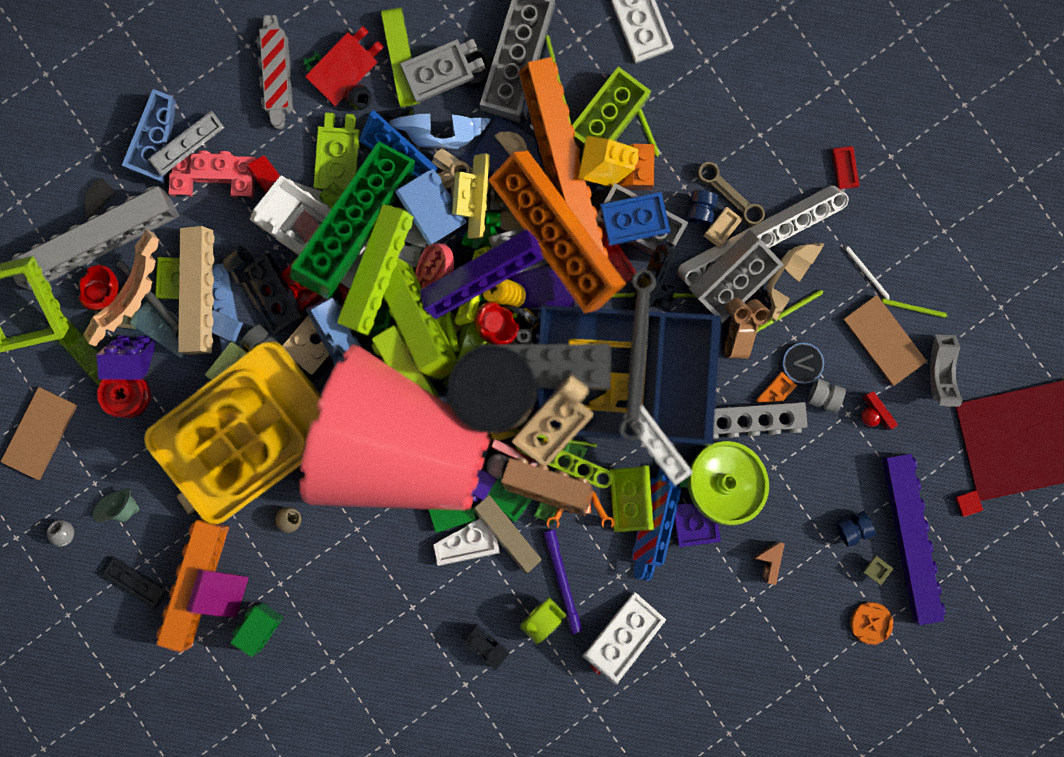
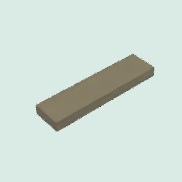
[472,495,542,574]

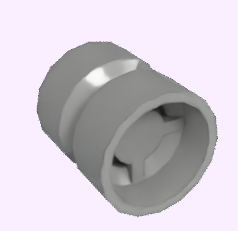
[808,378,846,414]

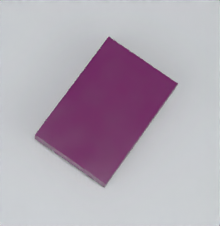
[186,569,249,618]

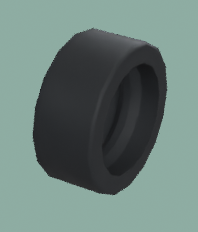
[462,46,492,87]

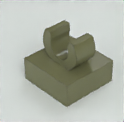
[863,555,893,585]

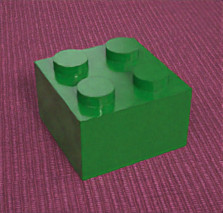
[231,603,284,657]

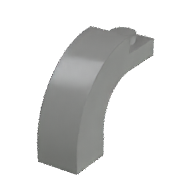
[930,334,962,407]

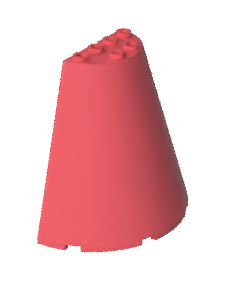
[300,345,490,510]

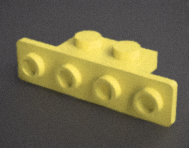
[452,153,490,239]

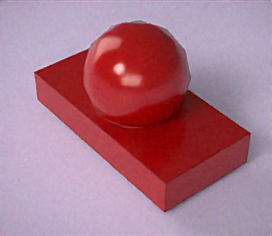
[861,391,898,430]

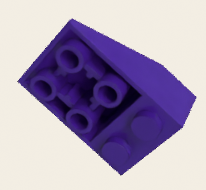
[97,335,157,380]

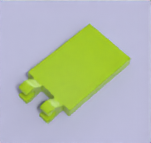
[314,113,360,191]

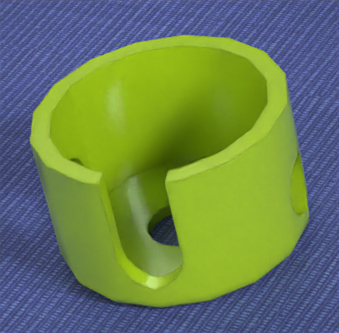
[520,597,566,645]

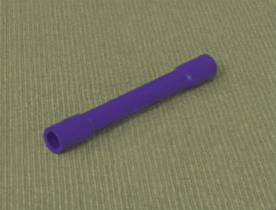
[543,529,583,635]

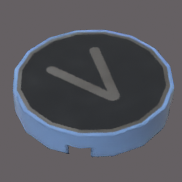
[782,343,824,384]

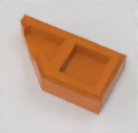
[755,372,797,402]

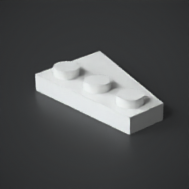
[434,519,500,566]

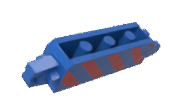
[631,466,681,581]

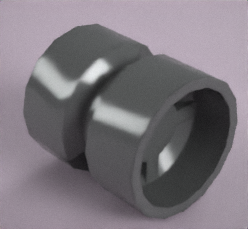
[240,324,278,351]

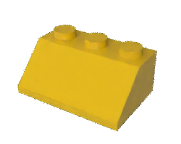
[579,136,638,187]

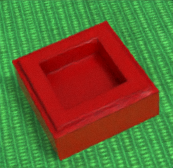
[955,490,983,517]

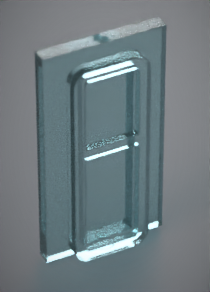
[130,301,184,358]

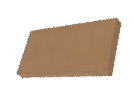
[843,295,927,386]
[1,387,78,480]

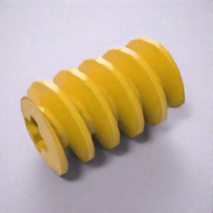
[483,279,526,307]

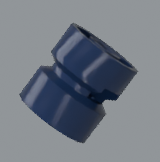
[686,190,718,225]
[836,511,876,547]

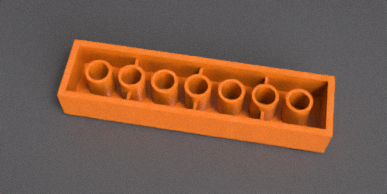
[489,151,625,313]

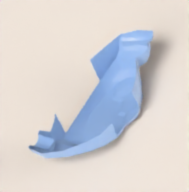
[389,114,490,149]

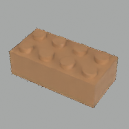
[502,457,593,517]

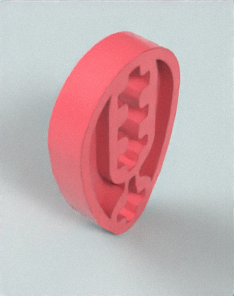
[415,243,454,289]

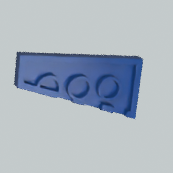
[359,110,438,178]

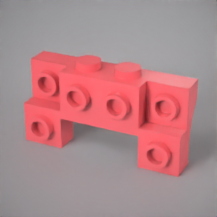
[169,151,256,199]

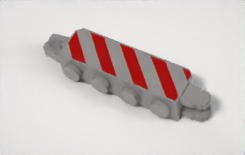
[257,15,293,130]

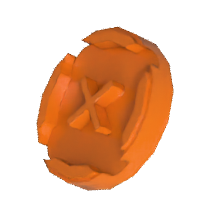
[850,602,893,645]

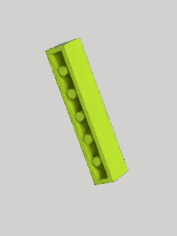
[337,204,414,335]

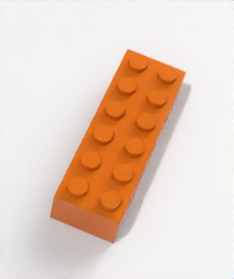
[156,519,229,652]

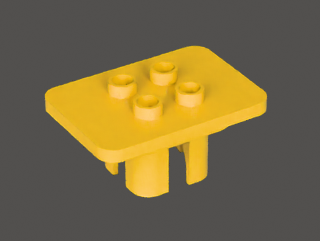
[145,341,322,524]

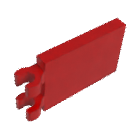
[305,26,383,106]

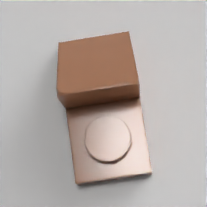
[753,542,785,585]

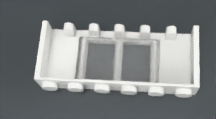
[250,175,370,289]

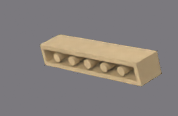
[178,226,214,355]

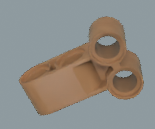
[724,298,771,359]

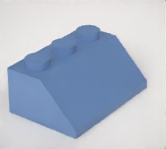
[395,169,467,246]

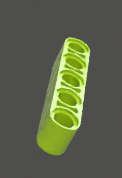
[381,7,420,108]
[516,440,613,489]

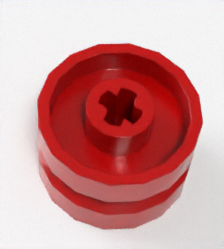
[97,379,151,418]

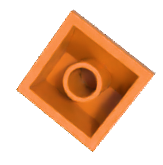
[611,144,655,190]

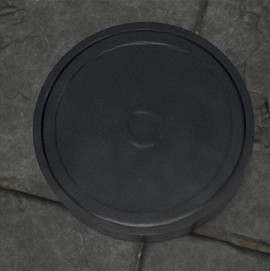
[448,345,537,433]

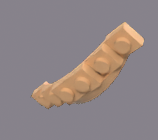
[83,229,159,346]

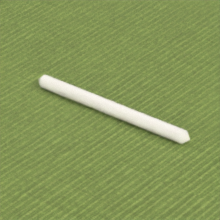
[845,246,889,299]

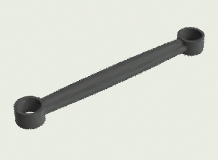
[620,270,656,441]

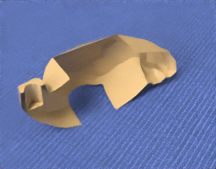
[767,242,825,323]

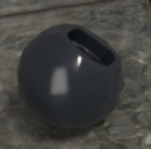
[345,84,372,110]

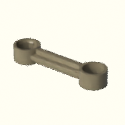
[697,162,765,226]

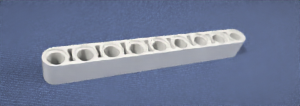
[678,186,849,287]

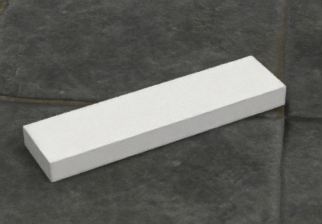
[623,405,692,485]

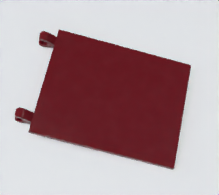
[955,381,1064,501]

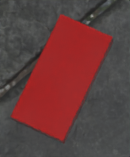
[831,146,860,190]

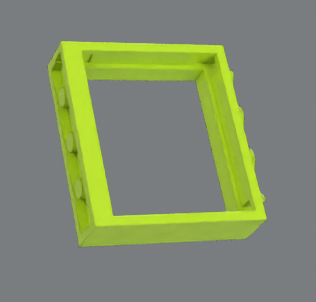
[0,256,69,353]

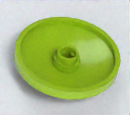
[688,441,769,526]

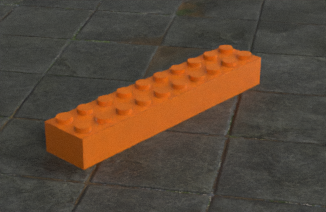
[518,57,608,258]

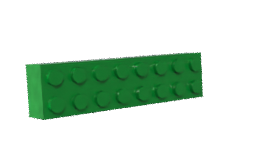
[291,141,415,299]

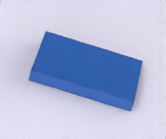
[600,192,671,246]

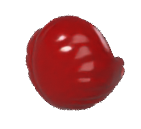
[79,265,119,310]
[475,302,519,345]

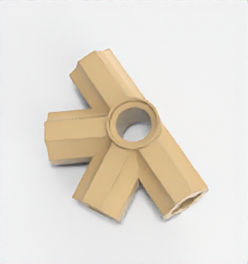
[432,148,492,198]

